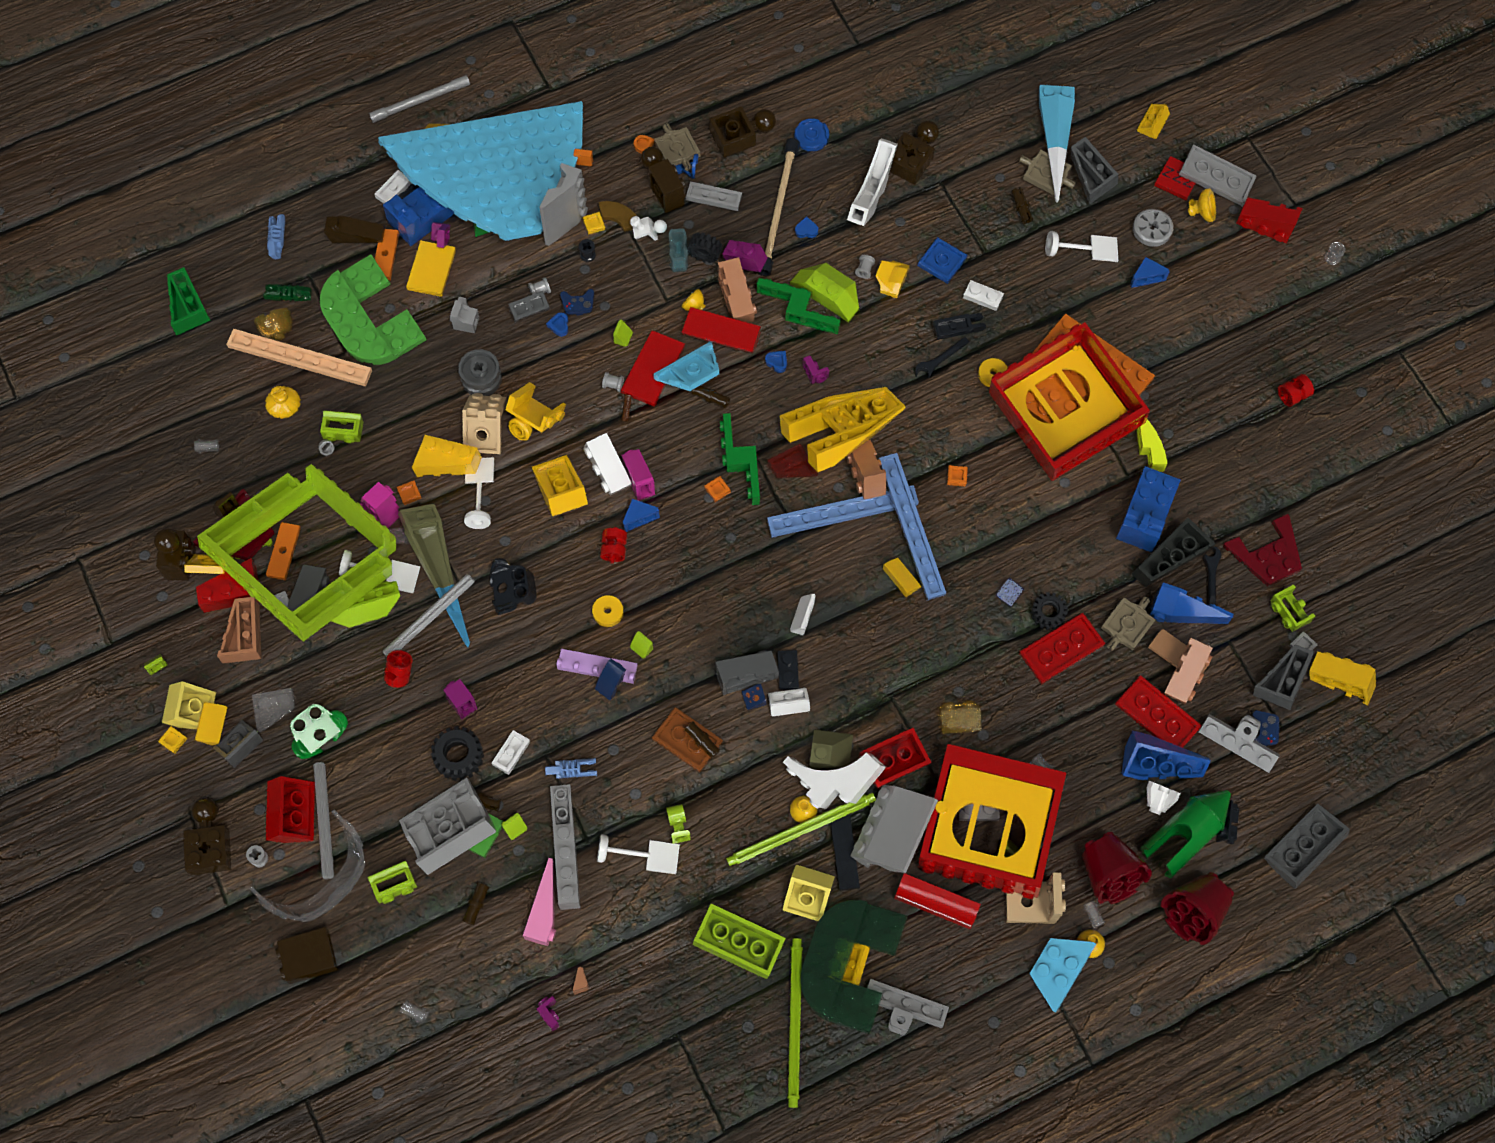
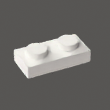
[374,170,412,203]
[963,280,1004,311]
[492,730,530,775]

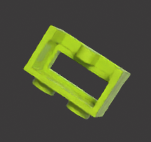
[320,411,364,443]
[1271,585,1315,632]
[368,861,417,904]

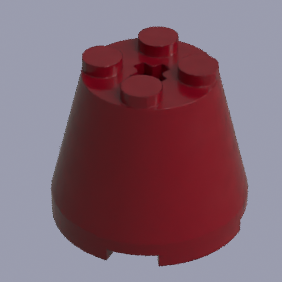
[1083,832,1152,904]
[1161,872,1234,945]

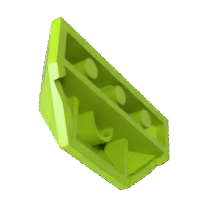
[790,263,859,322]
[331,581,400,628]

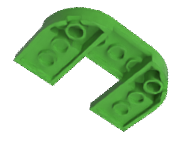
[320,254,427,365]

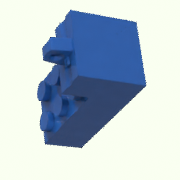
[383,187,454,246]
[1116,466,1181,553]

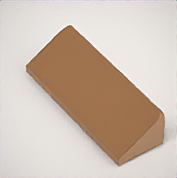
[1148,629,1207,673]

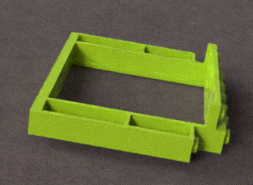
[197,464,396,642]

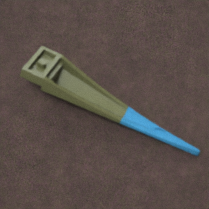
[398,504,470,647]

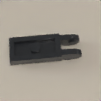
[933,313,986,340]

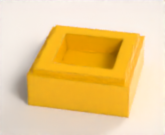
[583,212,605,235]
[158,726,187,754]

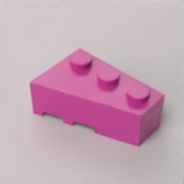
[360,482,400,528]

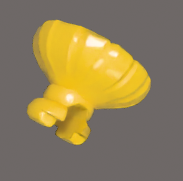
[1188,188,1216,222]
[265,386,301,419]

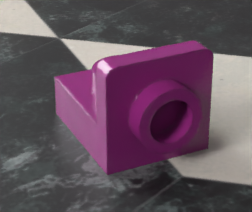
[431,222,450,248]
[803,355,829,384]
[537,996,559,1031]

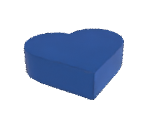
[795,216,818,238]
[546,312,568,337]
[765,351,787,373]

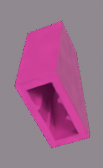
[621,449,655,501]

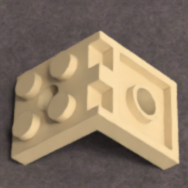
[462,393,507,454]
[1006,873,1066,924]

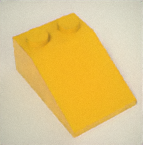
[532,455,588,516]

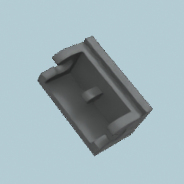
[509,291,550,323]

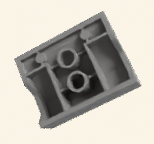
[539,163,588,246]
[399,778,497,875]
[851,785,938,873]

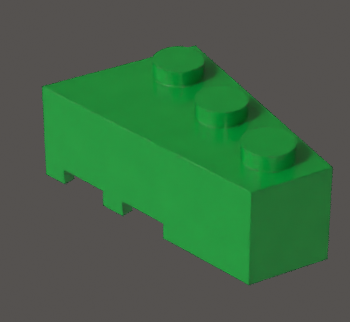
[167,267,211,336]

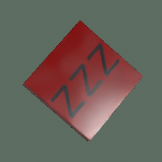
[1154,156,1196,200]

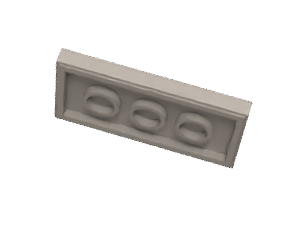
[1179,144,1257,206]

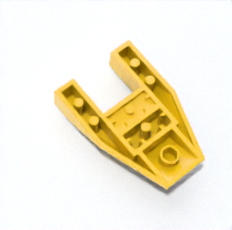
[780,387,905,472]

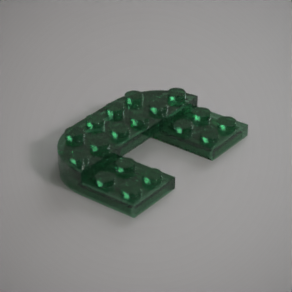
[801,900,907,1034]

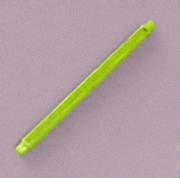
[726,793,876,866]
[787,938,803,1108]

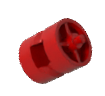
[1278,374,1314,407]
[600,527,627,563]
[384,650,413,688]

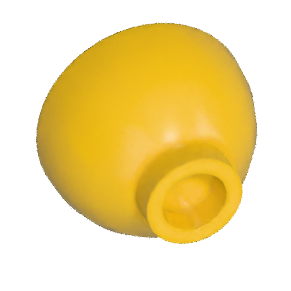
[682,289,706,311]
[508,417,533,441]
[790,795,818,823]
[1076,929,1105,958]

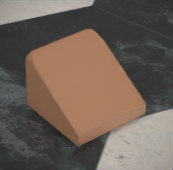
[573,967,589,994]

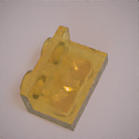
[939,701,982,734]

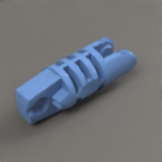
[267,214,285,260]
[545,758,597,778]

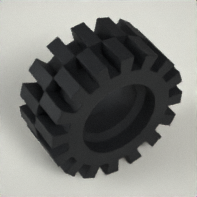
[687,232,722,263]
[1031,592,1068,630]

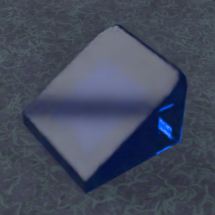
[996,578,1024,607]

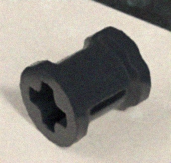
[579,239,596,262]

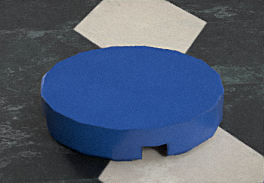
[795,119,829,151]

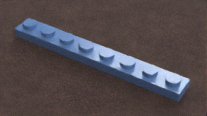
[879,453,946,600]
[767,485,919,537]

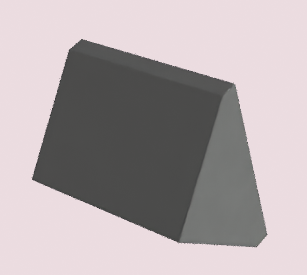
[213,720,263,768]

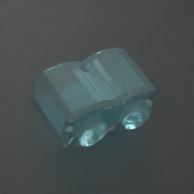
[669,229,688,272]

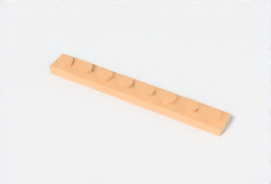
[227,329,372,387]

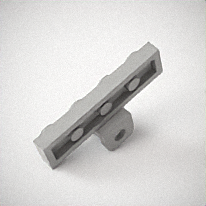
[1199,714,1280,773]
[863,979,949,1035]

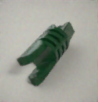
[263,284,312,301]

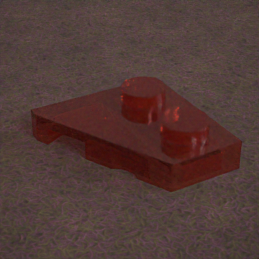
[768,444,818,478]

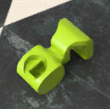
[666,804,691,844]

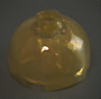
[254,308,293,341]

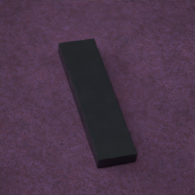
[830,813,860,891]

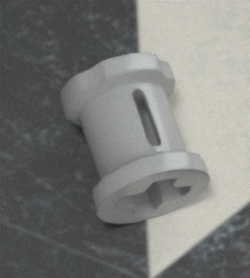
[855,255,875,279]
[528,277,551,295]
[602,372,624,392]
[246,845,269,868]

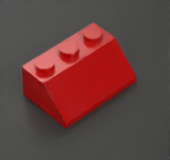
[858,728,931,788]
[266,776,315,843]

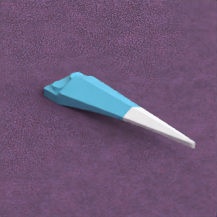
[1039,85,1075,203]

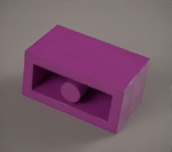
[722,240,768,272]
[443,679,478,720]

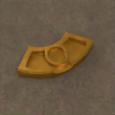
[599,201,637,232]

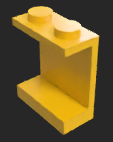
[505,382,566,433]

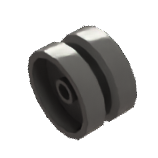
[459,349,502,396]

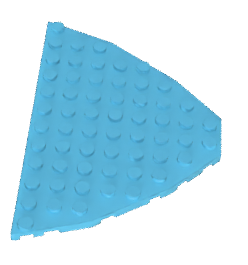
[378,101,583,241]

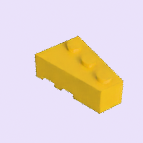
[412,435,482,477]
[1309,651,1376,705]

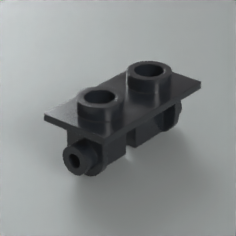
[1216,800,1240,844]

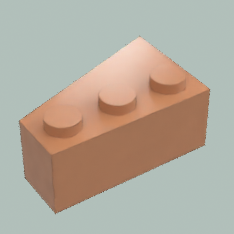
[718,257,757,323]
[846,440,886,500]
[217,597,262,664]
[1164,638,1213,704]

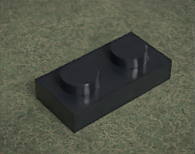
[778,650,799,690]

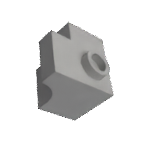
[450,297,480,334]

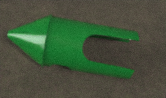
[1141,790,1231,878]

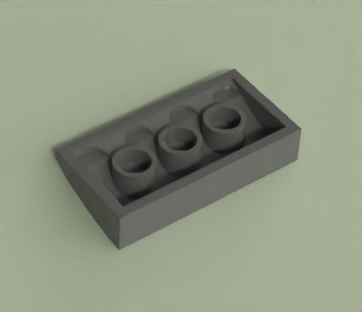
[1264,804,1350,889]

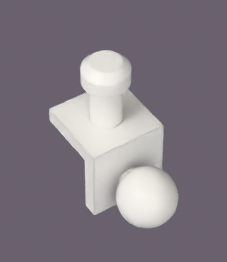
[630,216,667,241]

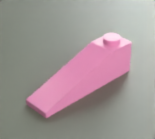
[523,858,556,946]

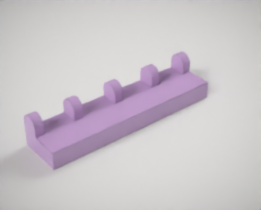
[557,649,638,684]

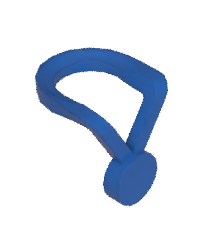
[675,154,699,179]

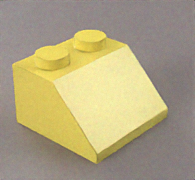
[162,681,216,729]
[783,865,835,922]

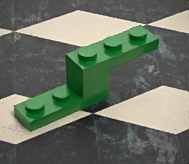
[757,278,841,335]
[720,413,760,505]

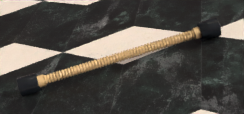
[757,138,800,276]

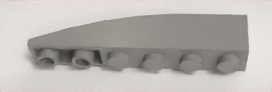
[550,784,581,910]

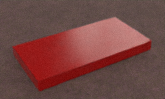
[621,330,685,407]
[1019,613,1105,685]
[1115,675,1202,748]

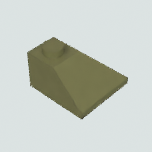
[809,730,853,771]

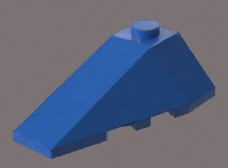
[1149,583,1234,624]
[1122,730,1211,780]

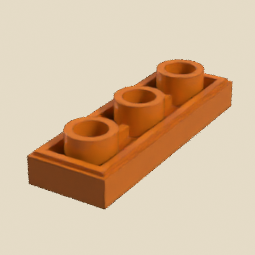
[375,229,399,281]
[266,522,301,580]

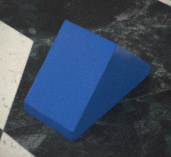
[1131,257,1169,288]
[623,499,660,532]

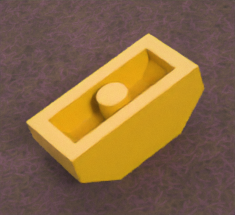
[876,260,910,298]

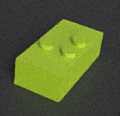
[692,904,786,979]

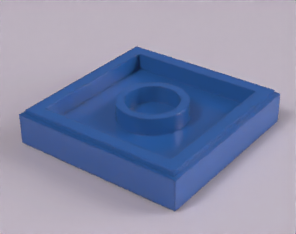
[917,237,968,284]

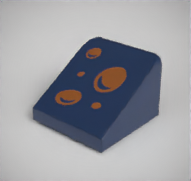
[742,684,766,710]

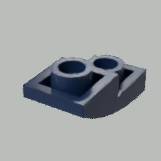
[595,658,626,700]

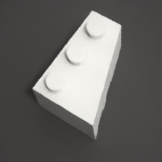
[584,433,632,495]

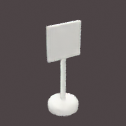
[1045,231,1119,262]
[464,457,495,529]
[339,550,420,594]
[597,834,680,875]

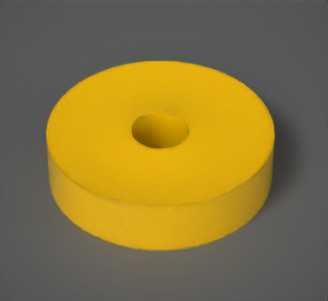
[978,358,1008,387]
[592,595,623,627]

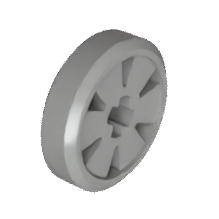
[1133,209,1173,247]

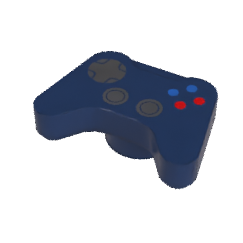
[560,289,594,315]
[1253,711,1279,746]

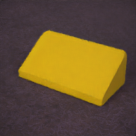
[1137,104,1170,139]
[883,558,921,597]
[195,702,227,746]

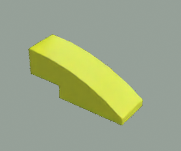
[1136,419,1168,472]

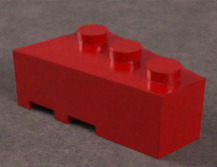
[1236,198,1303,243]
[196,558,259,613]

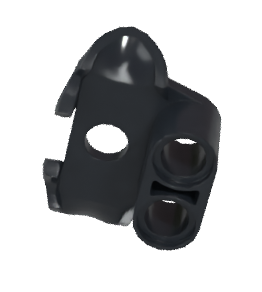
[490,558,537,615]

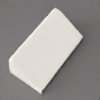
[790,594,816,635]
[768,688,810,716]

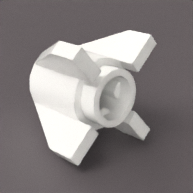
[1146,781,1180,815]

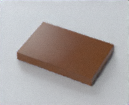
[652,707,723,773]

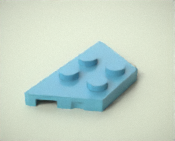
[654,342,719,391]
[1030,938,1097,1013]

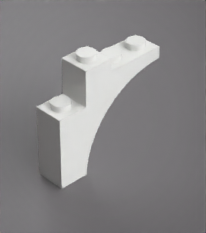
[847,138,898,226]
[783,752,886,809]

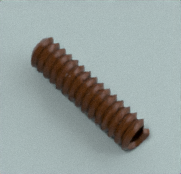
[622,394,632,421]

